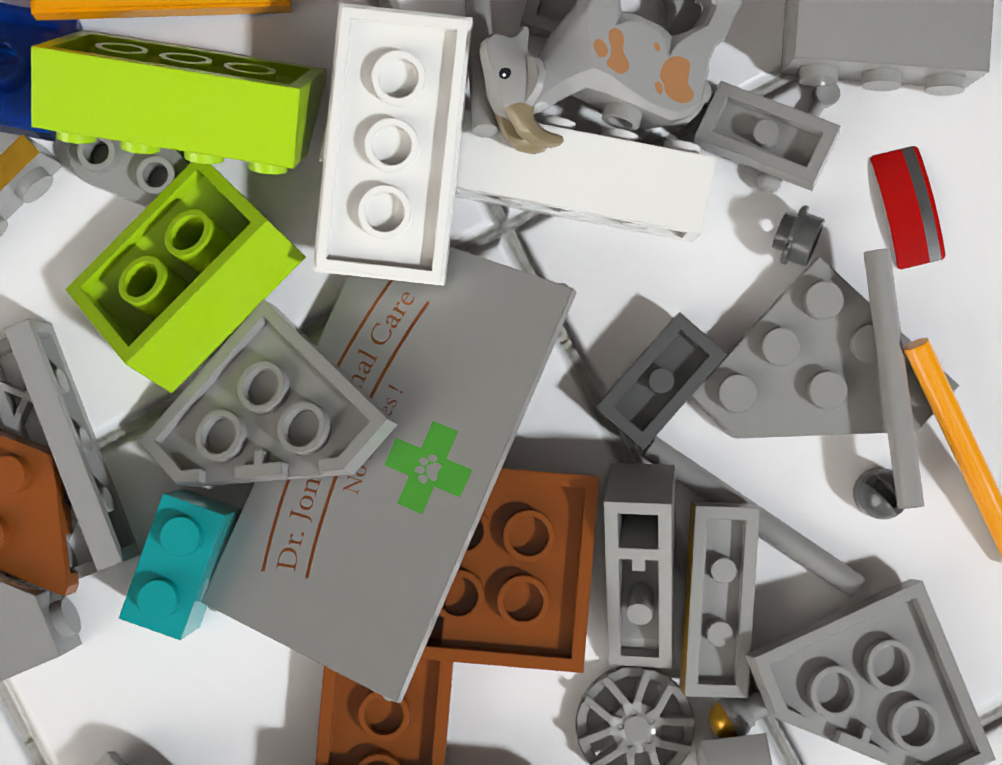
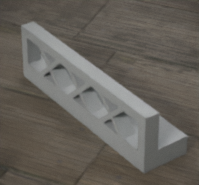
[0,319,141,579]

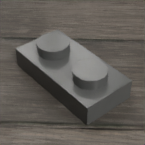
[594,312,728,450]

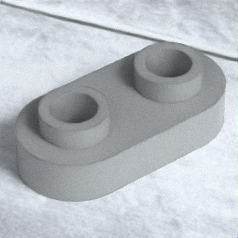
[69,138,190,207]

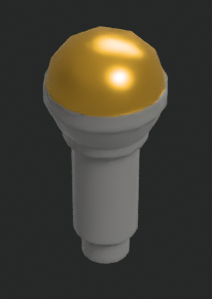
[709,690,768,738]

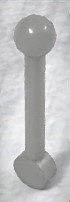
[757,84,840,193]

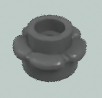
[772,205,825,267]

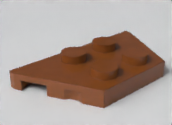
[0,429,79,597]

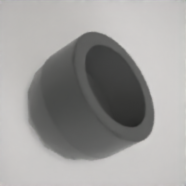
[853,468,904,520]

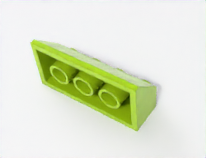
[31,30,327,174]

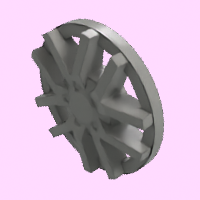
[576,666,695,765]

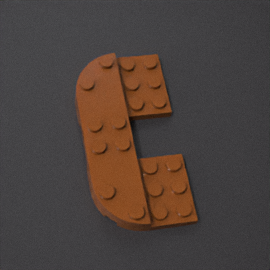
[315,467,600,765]

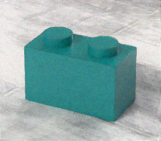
[118,488,242,641]

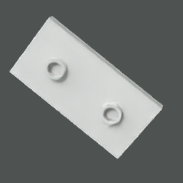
[312,3,473,286]

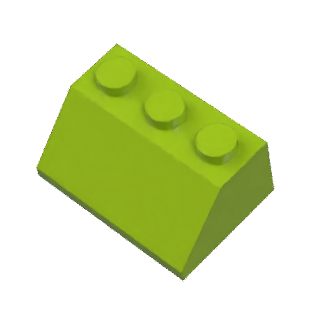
[65,162,306,393]

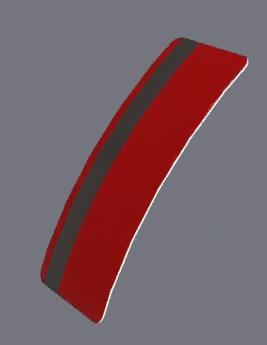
[870,146,945,269]

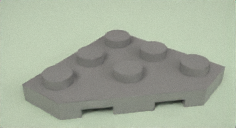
[690,257,960,439]
[139,299,398,487]
[745,579,996,765]

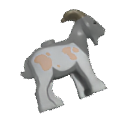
[479,0,743,155]

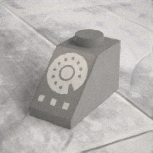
[0,571,82,682]

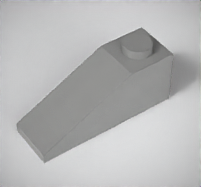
[604,463,675,669]

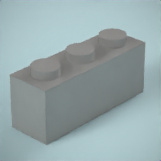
[780,0,994,96]

